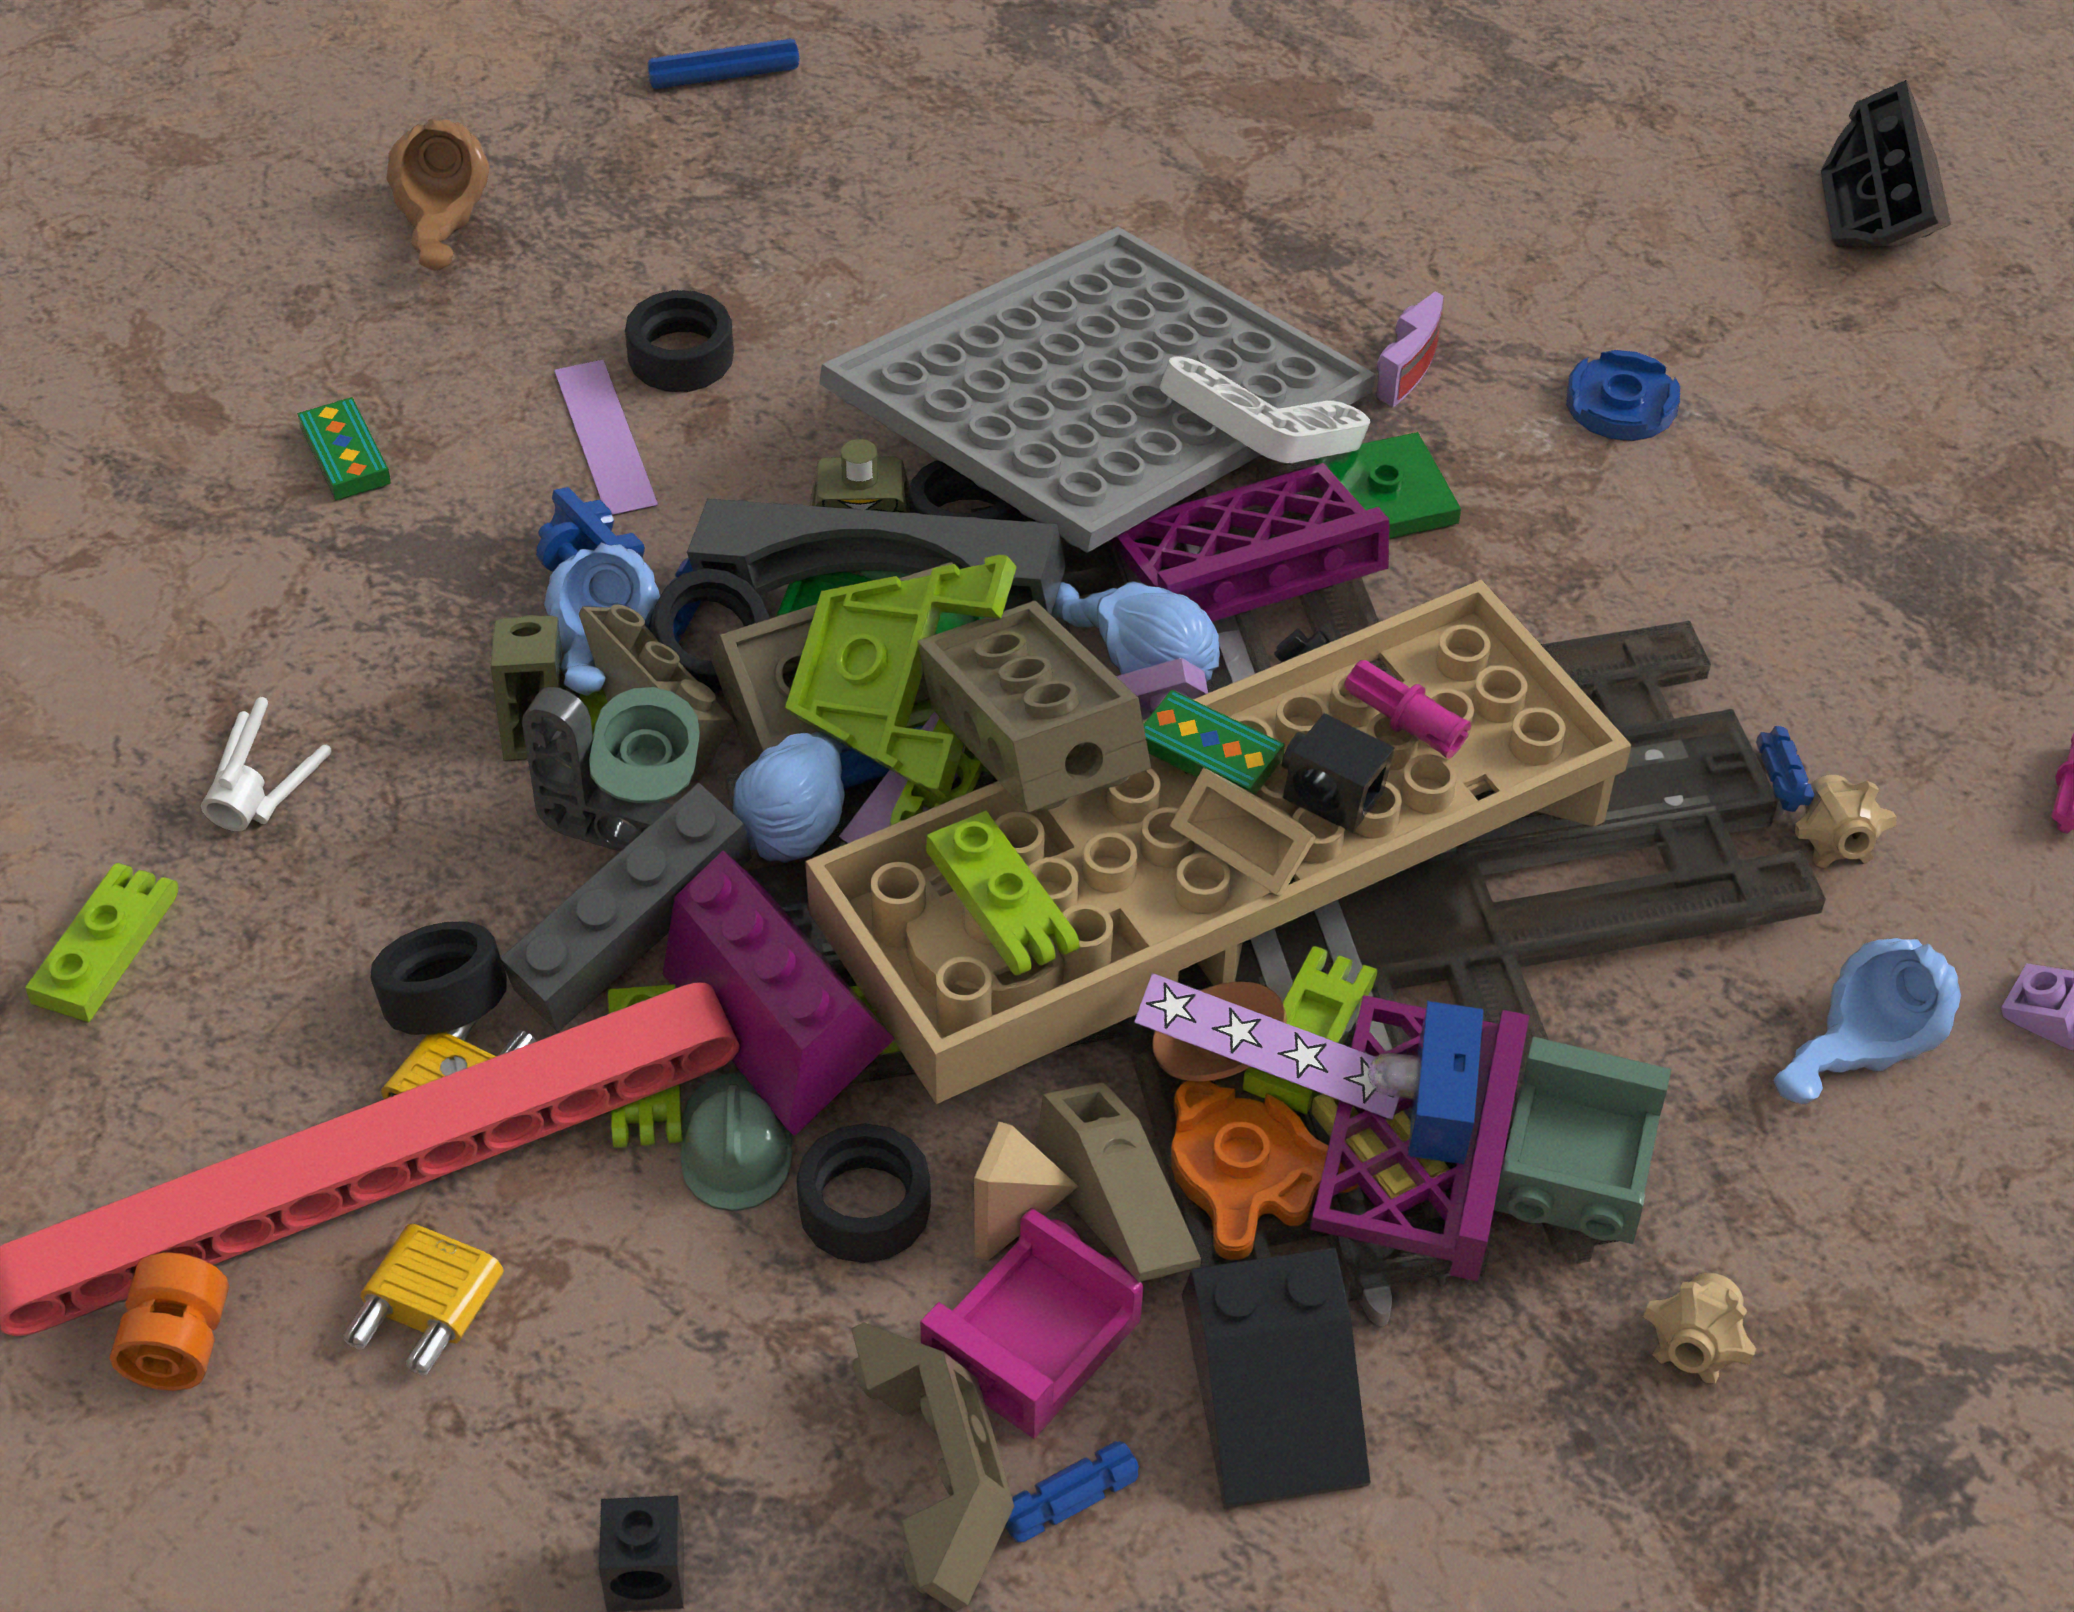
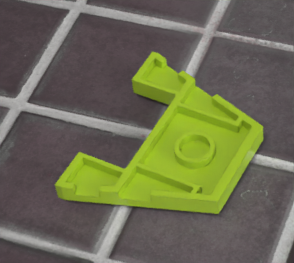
[785,555,1017,799]

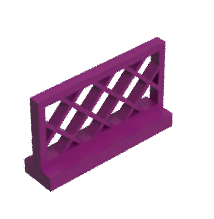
[1109,463,1389,622]
[1310,995,1530,1282]

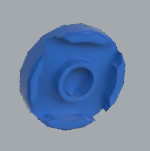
[1566,350,1680,441]

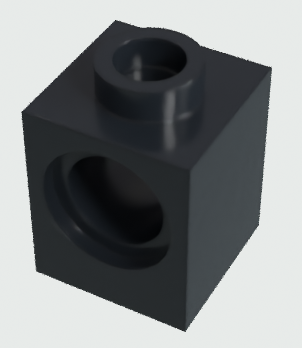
[1281,713,1395,833]
[599,1495,684,1612]

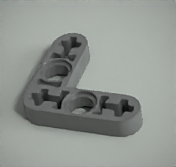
[522,687,673,852]

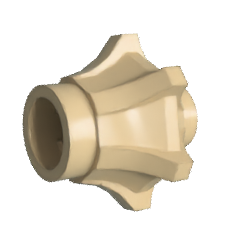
[1795,775,1897,868]
[1643,1273,1756,1383]

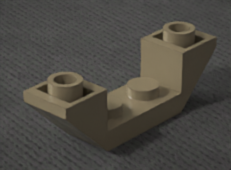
[851,1322,1014,1611]

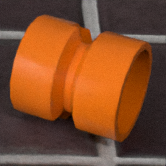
[109,1252,229,1391]

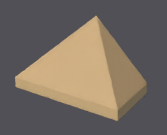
[1170,768,1316,896]
[974,1122,1079,1261]

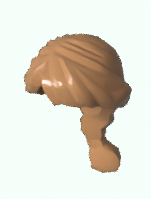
[386,119,489,271]

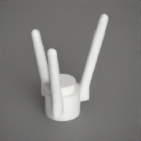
[201,697,331,831]

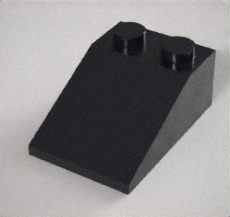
[1182,1248,1371,1509]

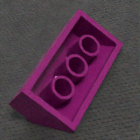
[662,850,895,1136]

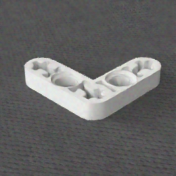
[1159,356,1370,463]

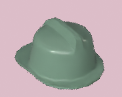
[589,687,700,803]
[681,1072,792,1211]

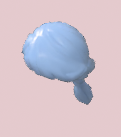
[544,543,660,696]
[1051,582,1220,682]
[733,731,852,863]
[1773,938,1961,1104]

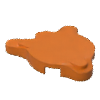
[1171,1081,1362,1260]

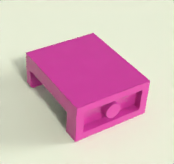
[920,1208,1143,1439]

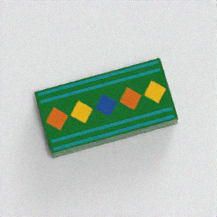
[297,397,391,500]
[1143,689,1284,795]

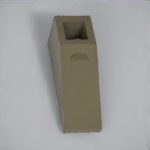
[579,604,733,780]
[1036,1082,1201,1282]

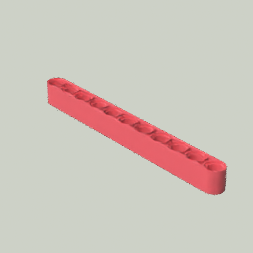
[0,983,740,1336]

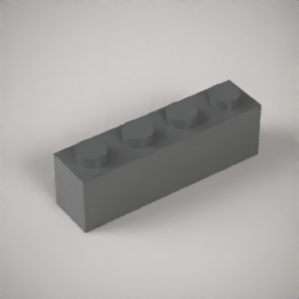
[500,782,752,1032]

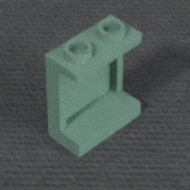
[1494,1036,1671,1244]

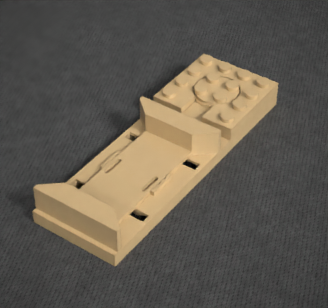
[806,579,1631,1104]

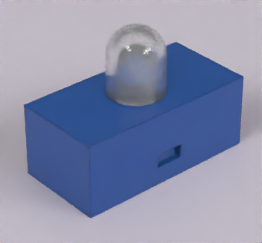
[1368,1001,1484,1164]

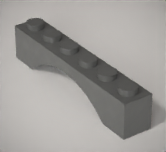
[687,498,1066,615]

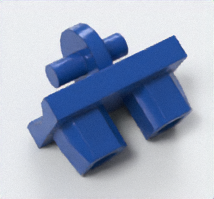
[537,487,645,572]

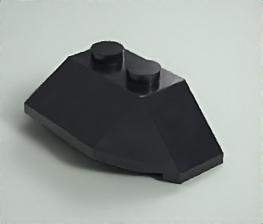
[1820,80,1951,246]

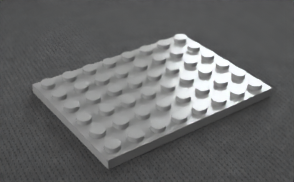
[819,227,1376,553]

